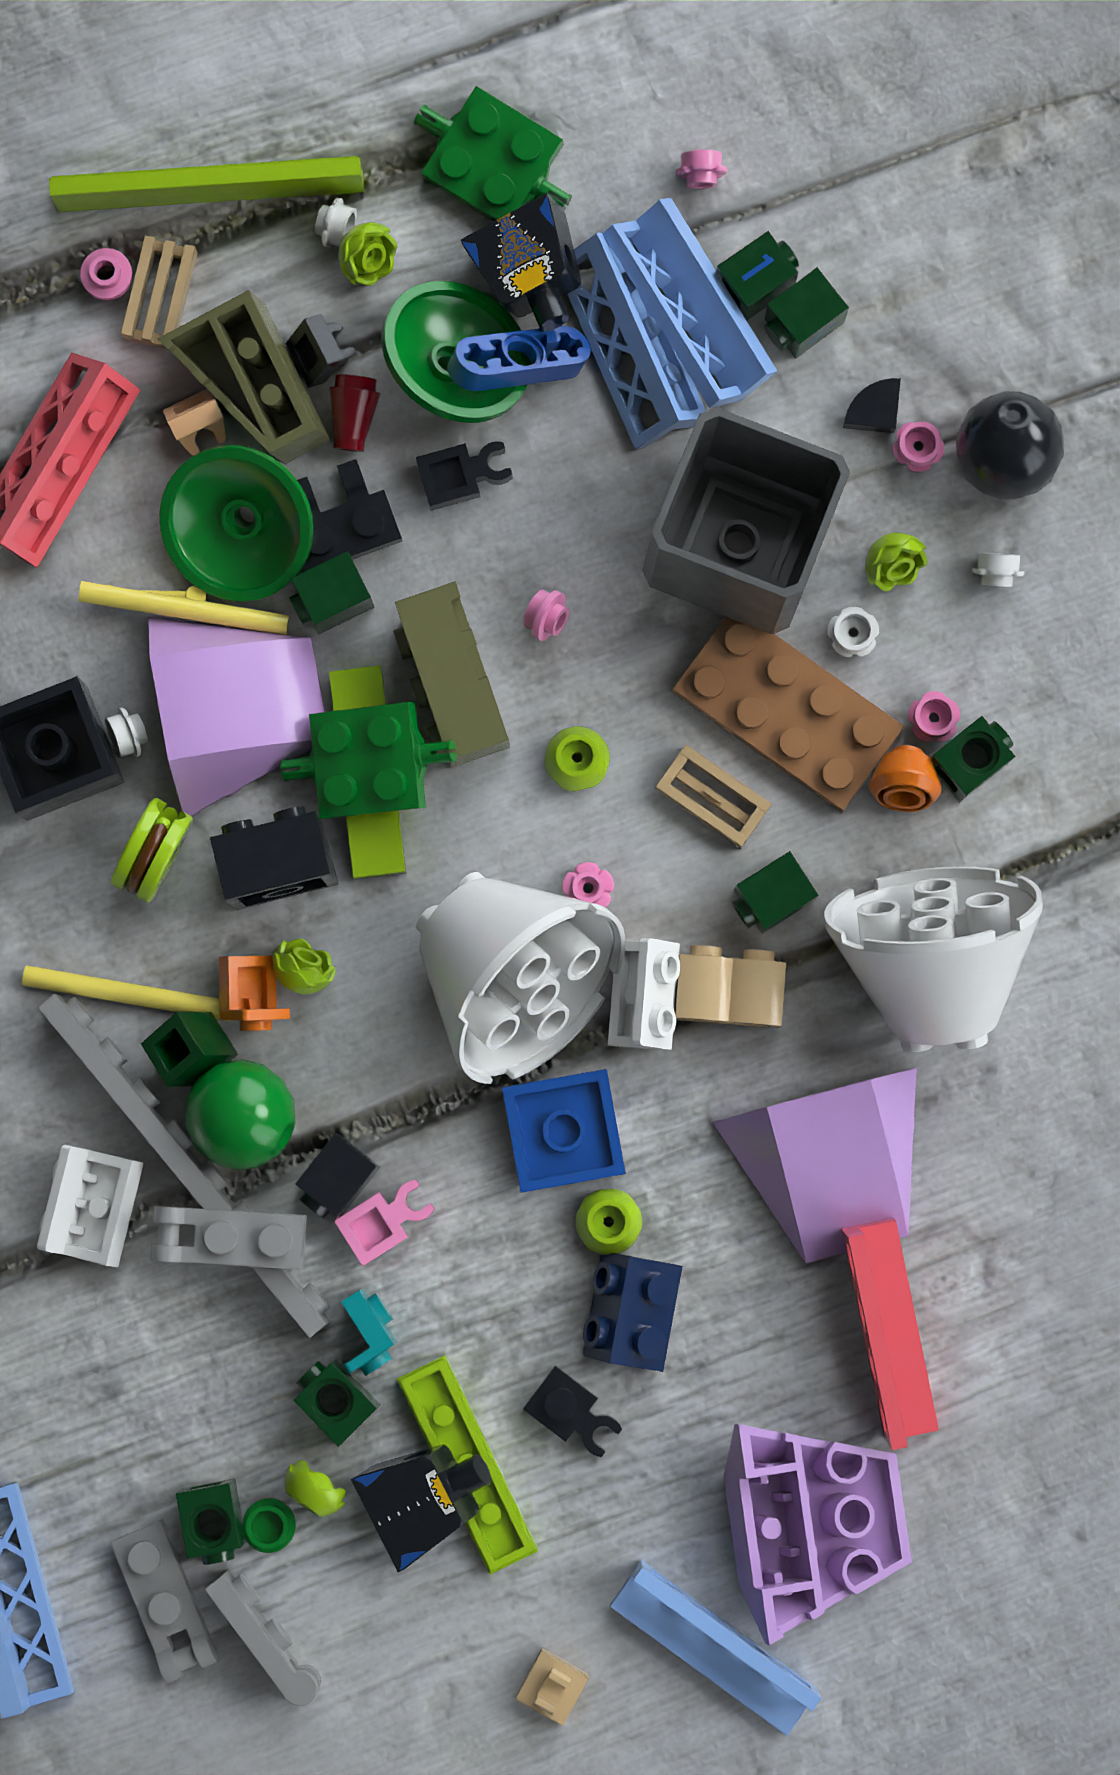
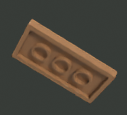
[672,616,904,813]

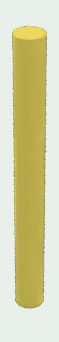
[78,581,289,635]
[22,965,231,1022]

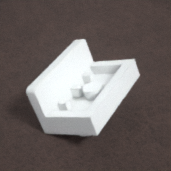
[608,938,680,1050]
[37,1145,144,1267]

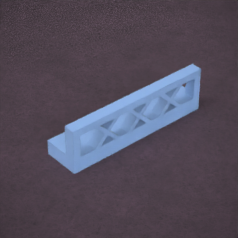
[602,198,778,408]
[567,233,706,449]
[0,1482,74,1719]
[610,1560,822,1736]

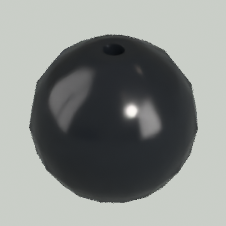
[956,391,1064,500]

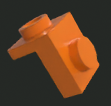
[219,955,290,1031]

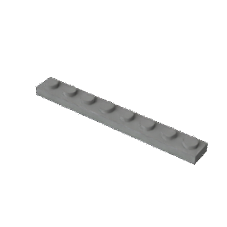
[38,994,331,1338]

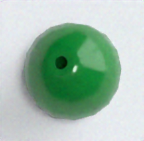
[185,1059,296,1171]

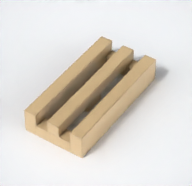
[121,235,198,349]
[655,744,772,849]

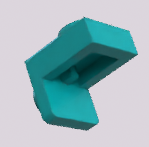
[341,1289,397,1376]

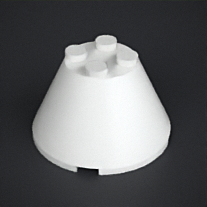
[824,867,1043,1052]
[416,872,625,1084]

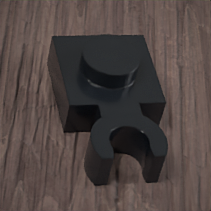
[416,441,513,511]
[523,1365,622,1457]

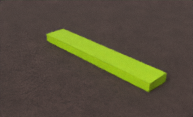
[49,156,365,212]

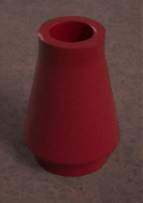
[329,374,381,452]

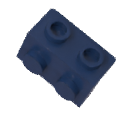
[583,1253,683,1372]

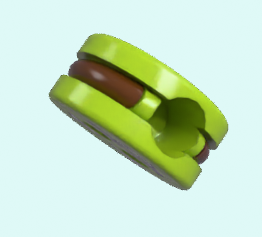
[110,798,193,903]

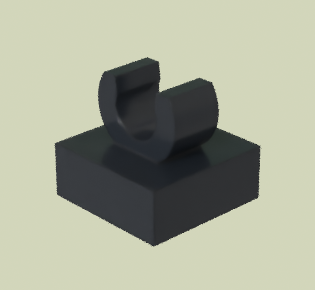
[285,314,355,388]

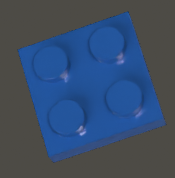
[502,1069,626,1193]

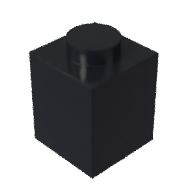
[295,1133,380,1219]

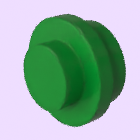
[242,1498,296,1553]

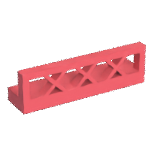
[0,352,140,567]
[841,1218,939,1450]

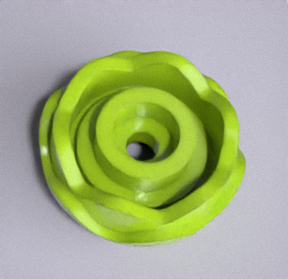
[338,222,398,286]
[865,532,928,591]
[544,726,610,792]
[272,938,336,995]
[575,1188,642,1255]
[284,1460,346,1518]

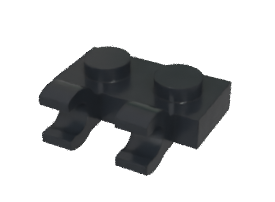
[297,459,403,572]

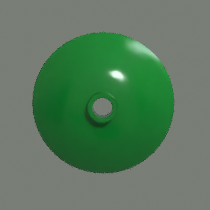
[381,281,531,423]
[159,445,313,601]

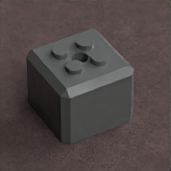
[642,407,850,635]

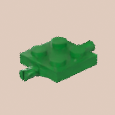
[414,86,572,222]
[281,702,457,819]

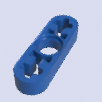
[448,326,591,391]

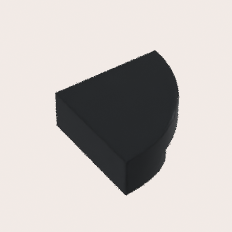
[843,378,901,433]

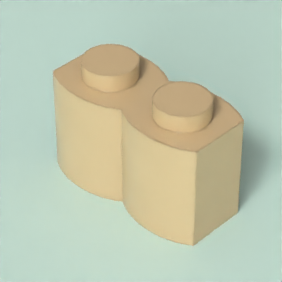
[675,945,786,1028]

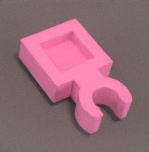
[334,1180,435,1266]

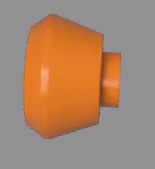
[869,745,942,812]

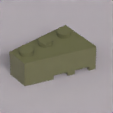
[158,290,330,464]
[393,581,510,768]

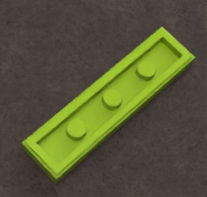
[329,665,407,880]
[397,1354,538,1575]

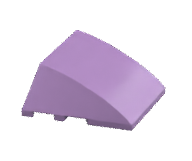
[148,617,325,817]
[712,1068,917,1263]
[724,1424,912,1645]

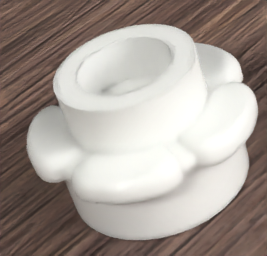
[315,198,357,248]
[972,553,1024,587]
[827,607,879,658]
[105,707,148,758]

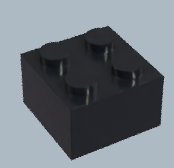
[0,676,125,821]
[210,806,339,910]

